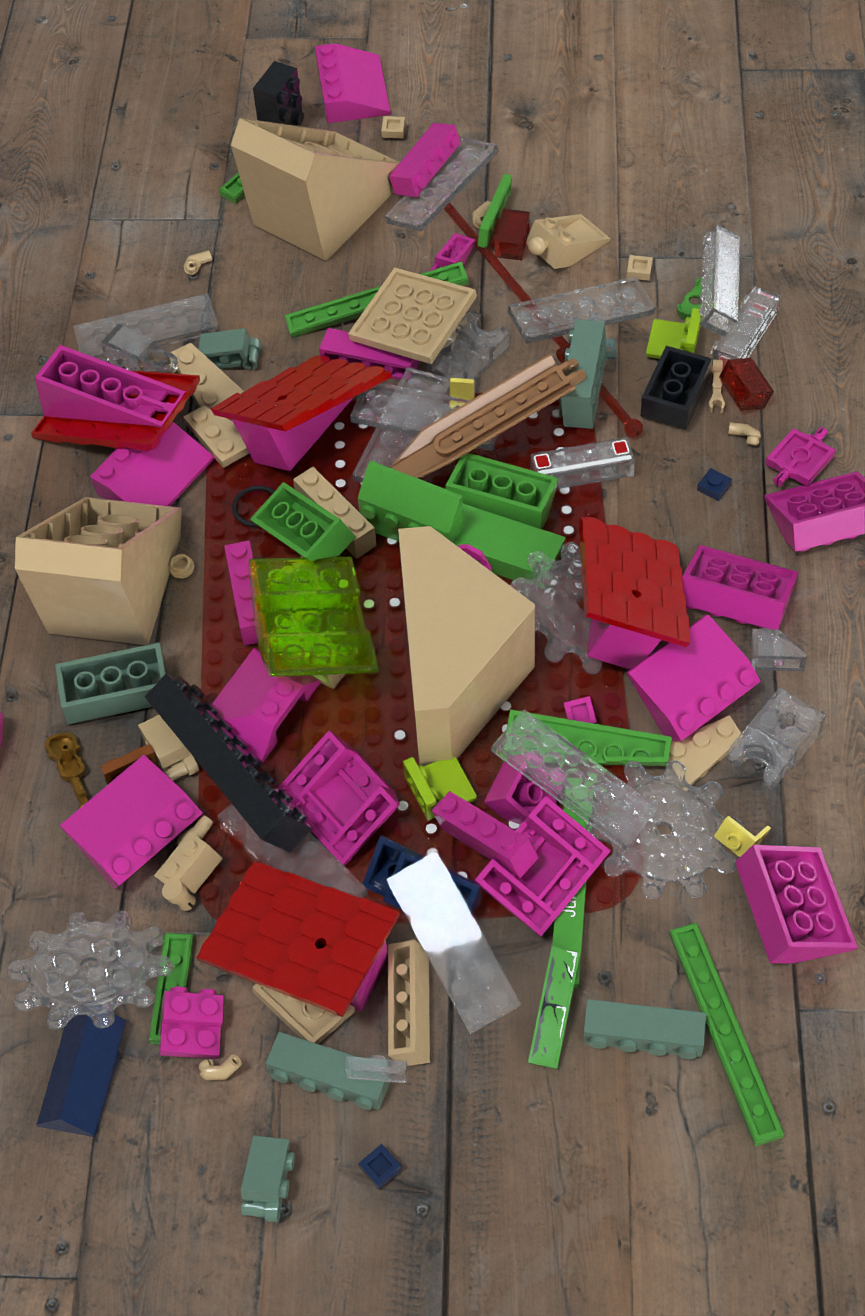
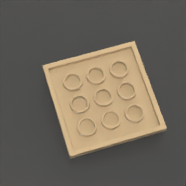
[348,267,477,364]

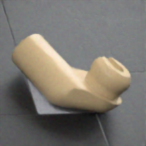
[472,201,491,229]
[184,250,212,275]
[728,422,761,446]
[177,815,213,845]
[199,1054,242,1081]

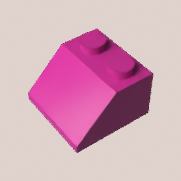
[484,754,563,825]

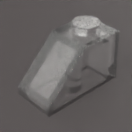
[750,628,807,671]

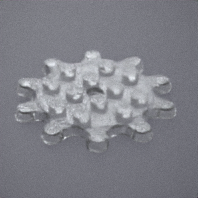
[510,542,602,674]
[585,760,743,900]
[7,910,174,1030]

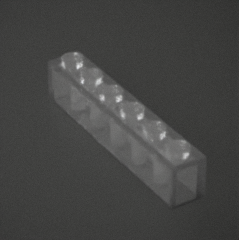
[699,225,740,337]

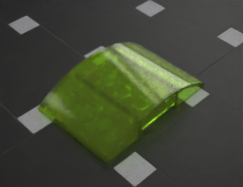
[249,557,379,677]

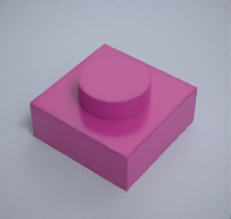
[564,696,597,723]

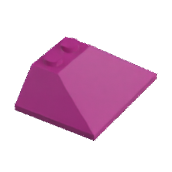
[212,648,320,762]
[278,731,400,866]
[474,796,611,937]

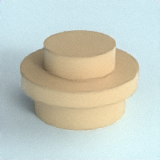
[169,554,195,578]

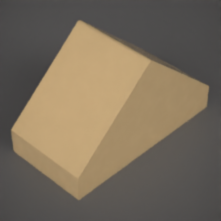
[231,118,400,261]
[15,497,182,645]
[398,526,535,767]

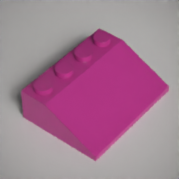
[315,43,391,123]
[90,422,214,506]
[764,471,865,552]
[682,545,799,631]
[626,614,761,741]
[59,755,203,889]
[735,845,858,964]

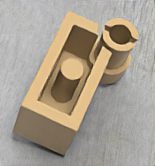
[138,715,199,781]
[154,832,223,911]

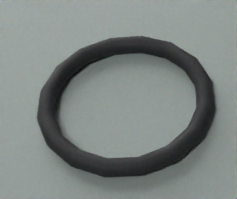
[232,485,276,528]

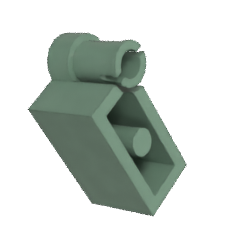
[198,328,262,370]
[241,1135,295,1223]

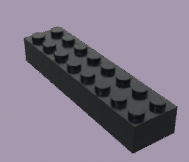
[145,673,313,853]

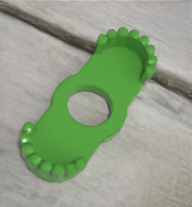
[677,276,715,320]

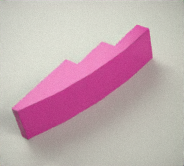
[429,233,475,271]

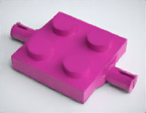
[765,427,836,487]

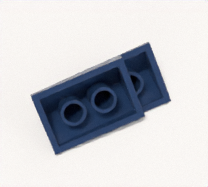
[362,835,481,937]
[36,1003,126,1137]

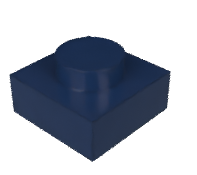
[697,468,732,501]
[358,1144,402,1189]

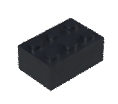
[253,61,304,126]
[640,346,712,430]

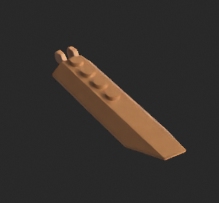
[389,354,587,479]

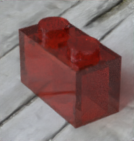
[491,209,530,261]
[719,358,774,411]

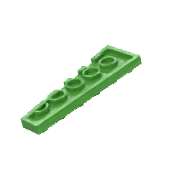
[501,710,672,766]

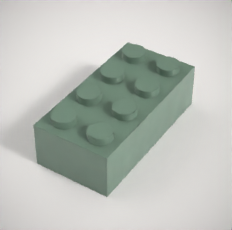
[557,320,607,429]
[55,642,167,724]

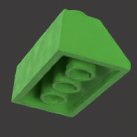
[446,453,558,529]
[358,460,464,543]
[250,482,356,561]

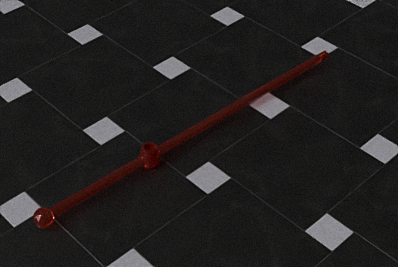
[443,201,643,438]

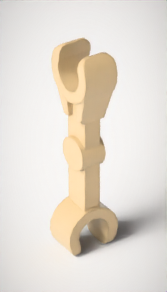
[708,360,725,413]

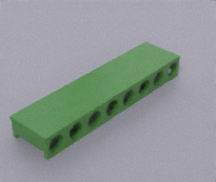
[365,504,566,591]

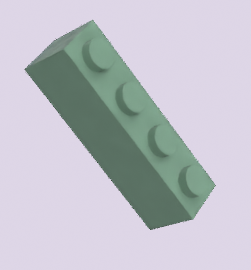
[583,999,706,1059]
[266,1032,392,1111]

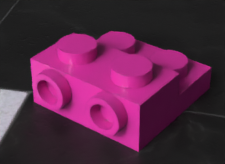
[159,987,223,1059]

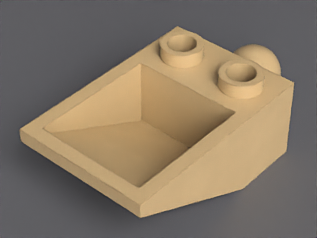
[525,214,611,269]

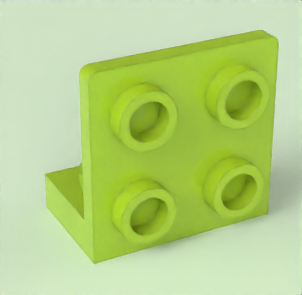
[646,308,702,359]
[403,756,477,821]

